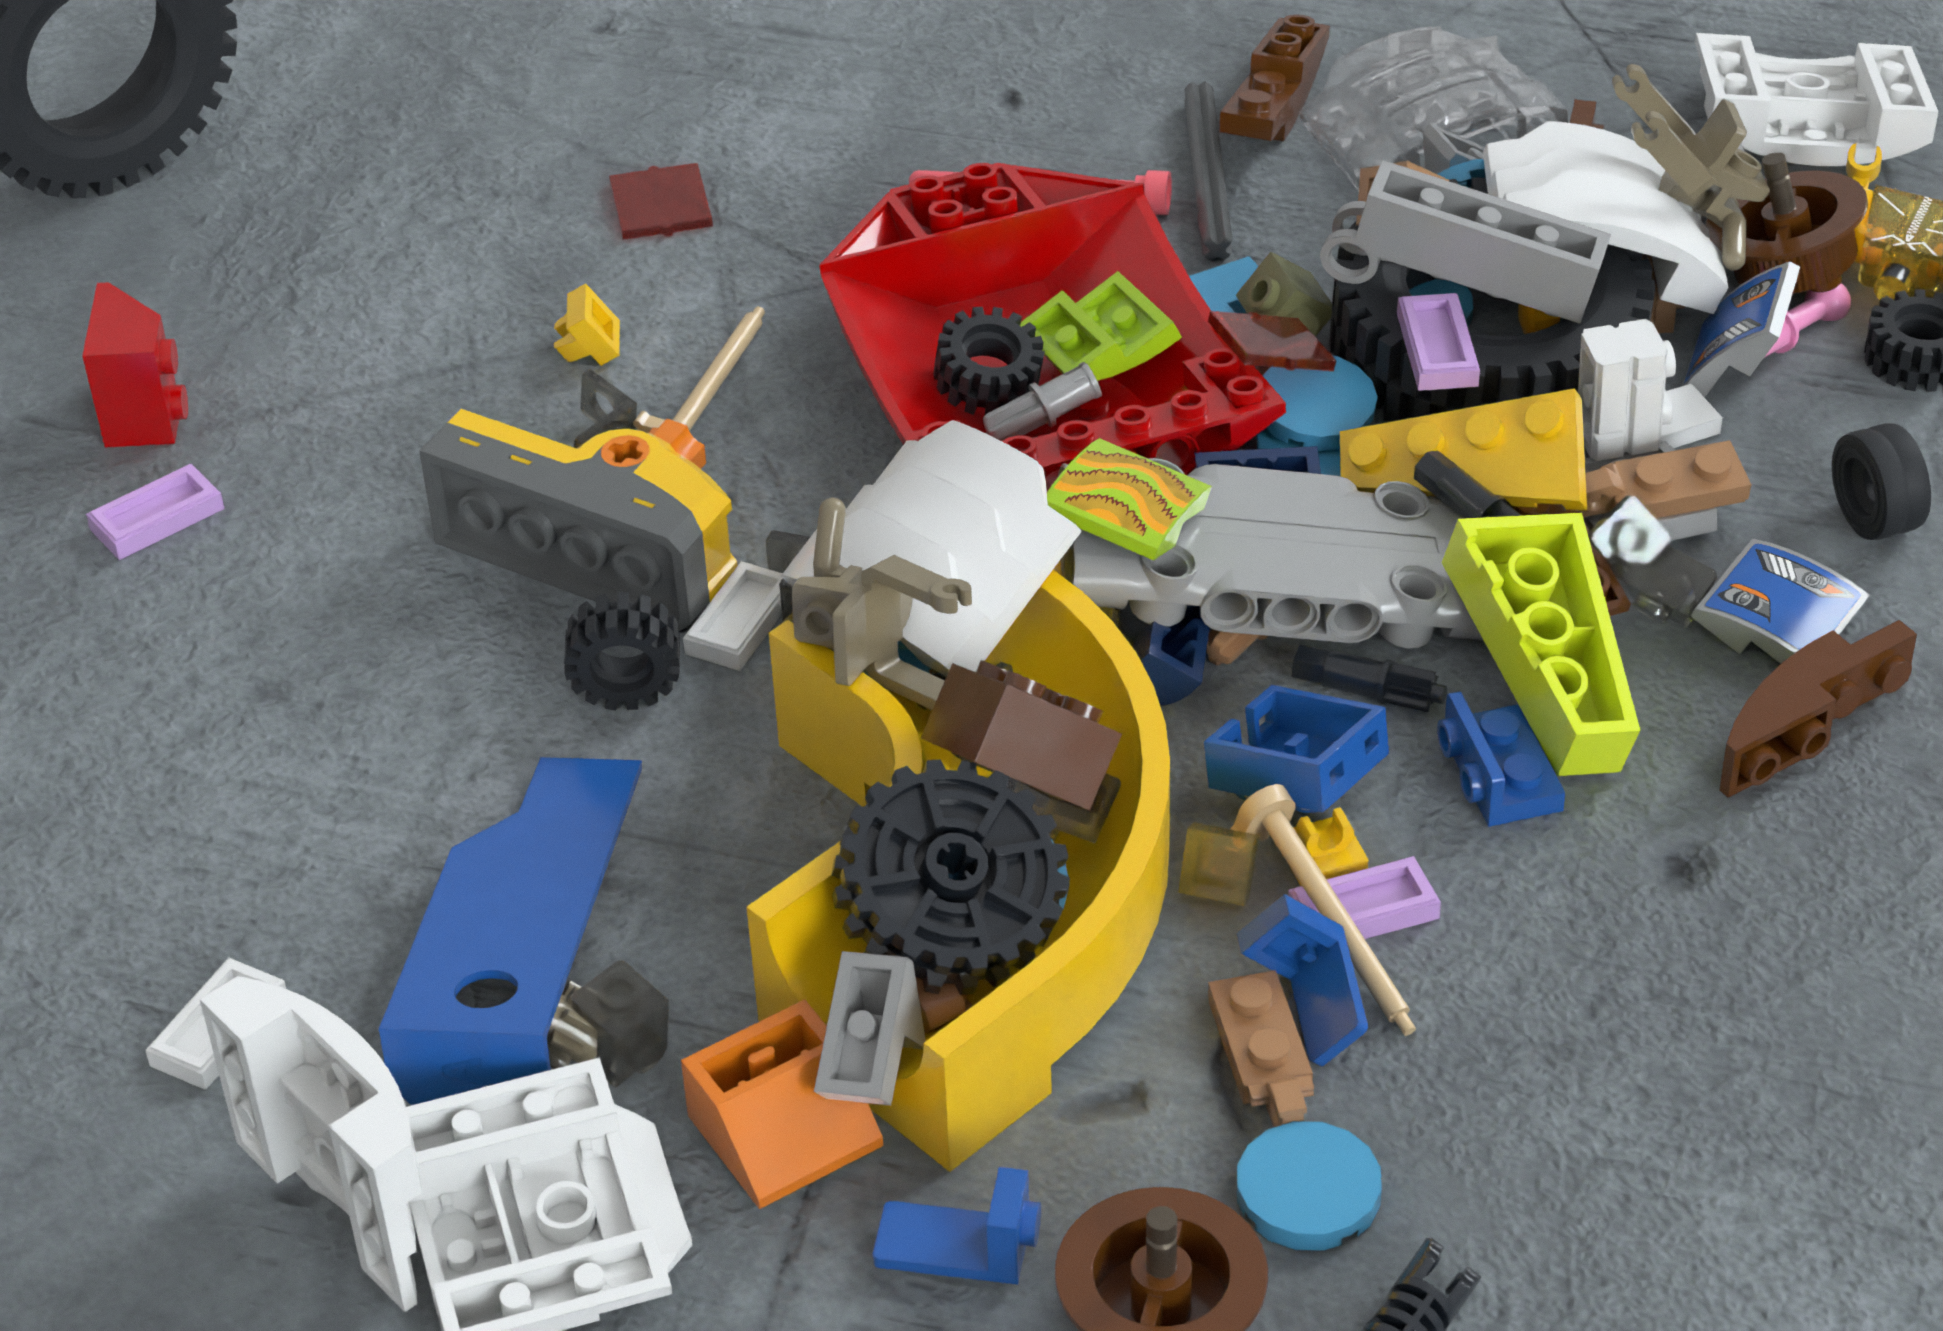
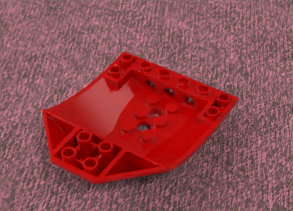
[819,163,1286,491]

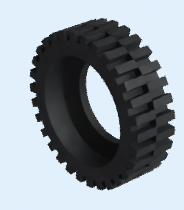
[0,0,237,198]
[1329,178,1655,422]

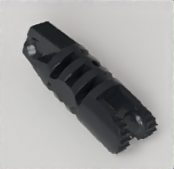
[1362,1237,1482,1331]

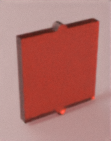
[609,163,713,240]
[1208,311,1337,371]

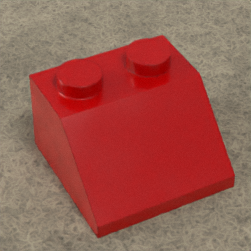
[82,282,188,448]

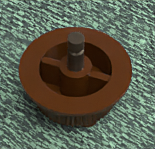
[1705,153,1868,294]
[1055,1187,1268,1331]

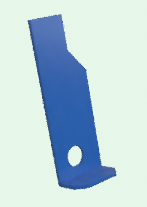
[379,757,642,1106]

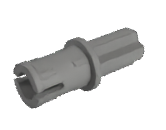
[983,362,1102,441]

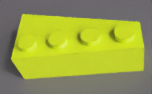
[1441,513,1640,776]

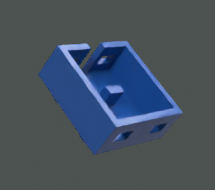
[1204,685,1389,813]

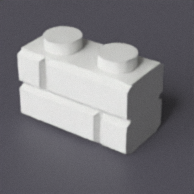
[1578,319,1676,461]

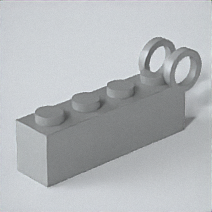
[1320,160,1611,323]

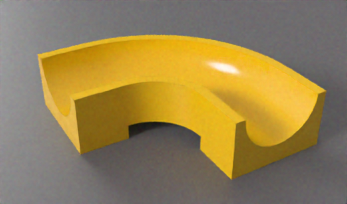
[746,570,1170,1172]

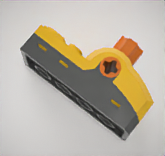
[419,409,738,631]

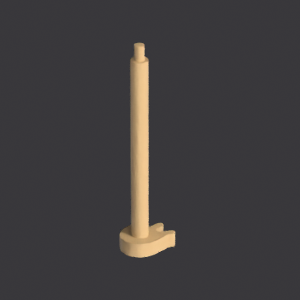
[633,306,765,433]
[1229,784,1416,1036]

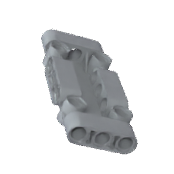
[1058,458,1484,648]

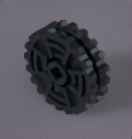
[831,759,1070,995]

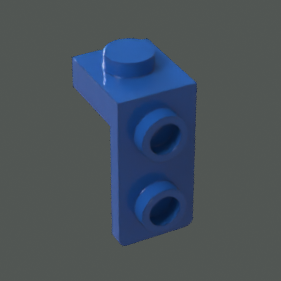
[1237,894,1368,1066]
[873,1167,1041,1285]

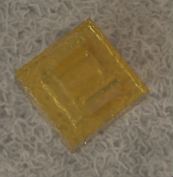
[1178,822,1259,906]

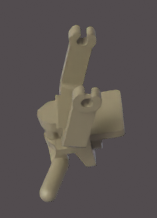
[1612,64,1770,270]
[792,497,972,710]

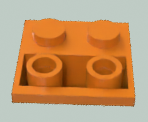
[681,999,883,1209]

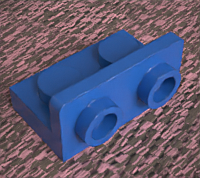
[1437,691,1565,827]

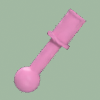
[1764,283,1851,358]

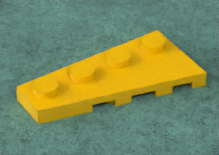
[1340,388,1587,511]

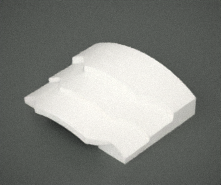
[1695,33,1938,166]
[1483,121,1728,314]
[781,420,1082,677]
[200,976,422,1312]
[406,1058,692,1331]

